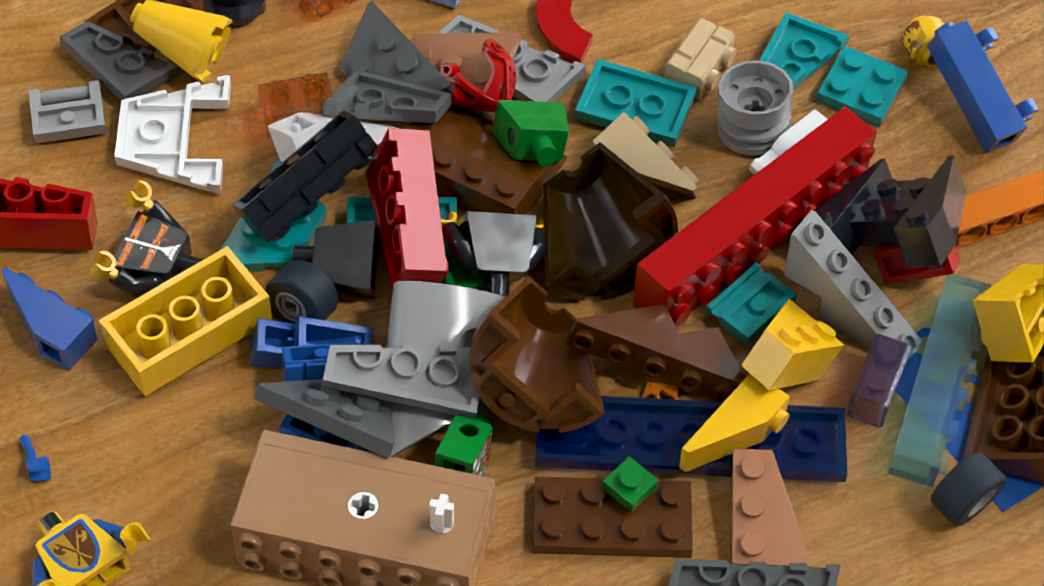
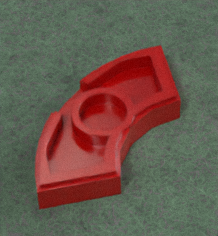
[536,0,593,63]

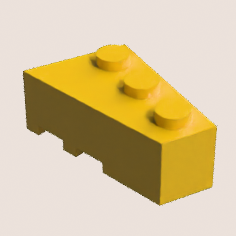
[972,264,1044,363]
[741,299,844,390]

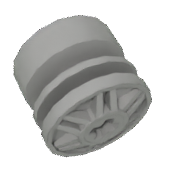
[717,60,793,156]

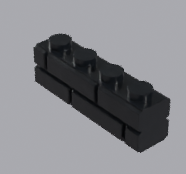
[232,111,378,243]

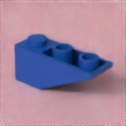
[1,267,98,371]

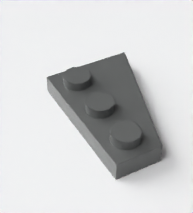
[60,21,180,101]
[323,70,451,123]

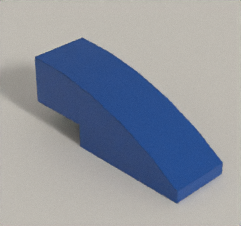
[250,316,372,369]

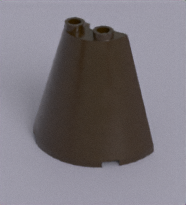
[543,142,678,301]

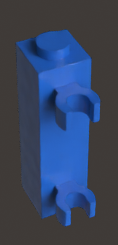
[927,20,1039,154]

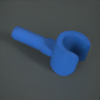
[20,435,51,481]

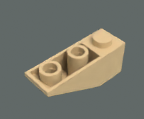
[593,112,700,198]

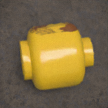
[902,16,944,68]

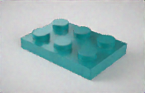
[575,59,697,148]

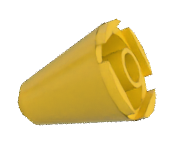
[130,0,232,82]

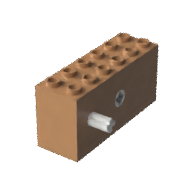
[230,429,496,586]

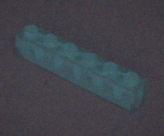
[888,274,991,487]

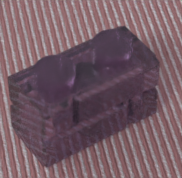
[847,334,912,428]

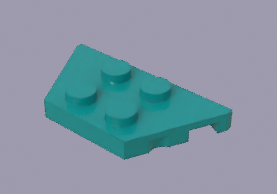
[220,160,327,272]

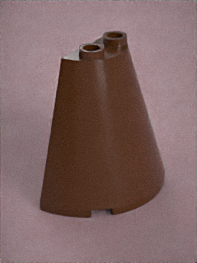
[469,276,604,433]

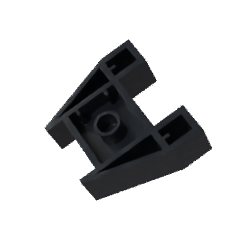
[814,155,966,266]

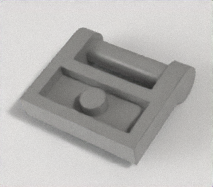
[28,80,107,144]

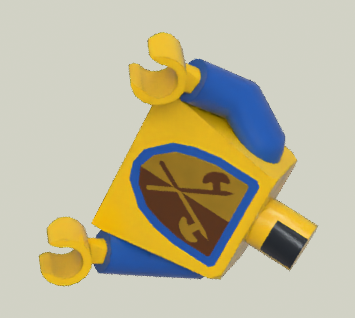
[32,512,151,586]

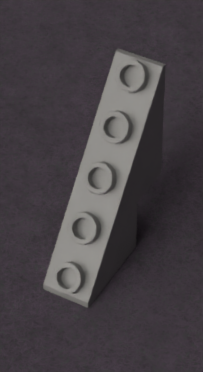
[784,210,923,368]

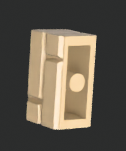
[664,18,737,100]

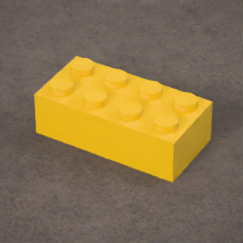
[99,246,272,396]

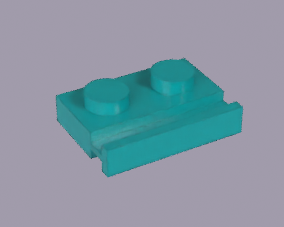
[706,262,797,346]

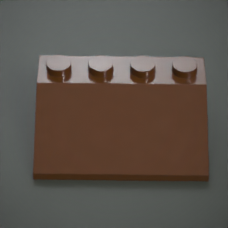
[405,103,567,215]
[962,345,1044,484]

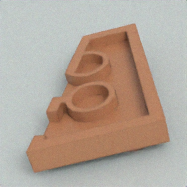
[411,32,522,90]
[731,449,812,567]

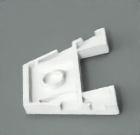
[115,75,231,194]

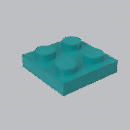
[816,46,908,127]

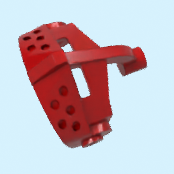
[440,38,517,113]

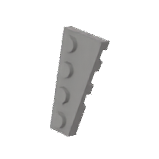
[438,15,586,102]
[321,344,480,419]

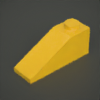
[679,373,790,472]

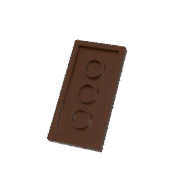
[533,477,693,558]

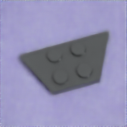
[340,1,455,93]
[254,379,395,458]

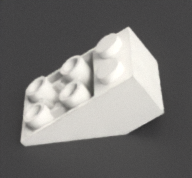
[268,112,399,162]

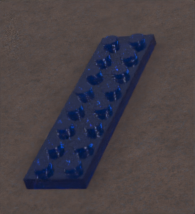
[535,396,847,482]

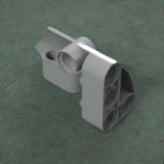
[378,281,505,457]

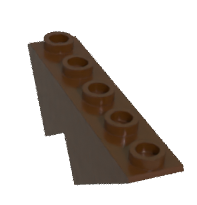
[565,304,746,404]

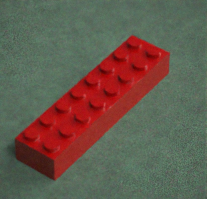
[633,106,877,326]

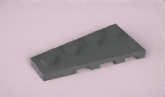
[668,558,841,586]

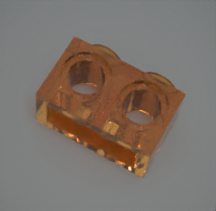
[258,72,333,139]

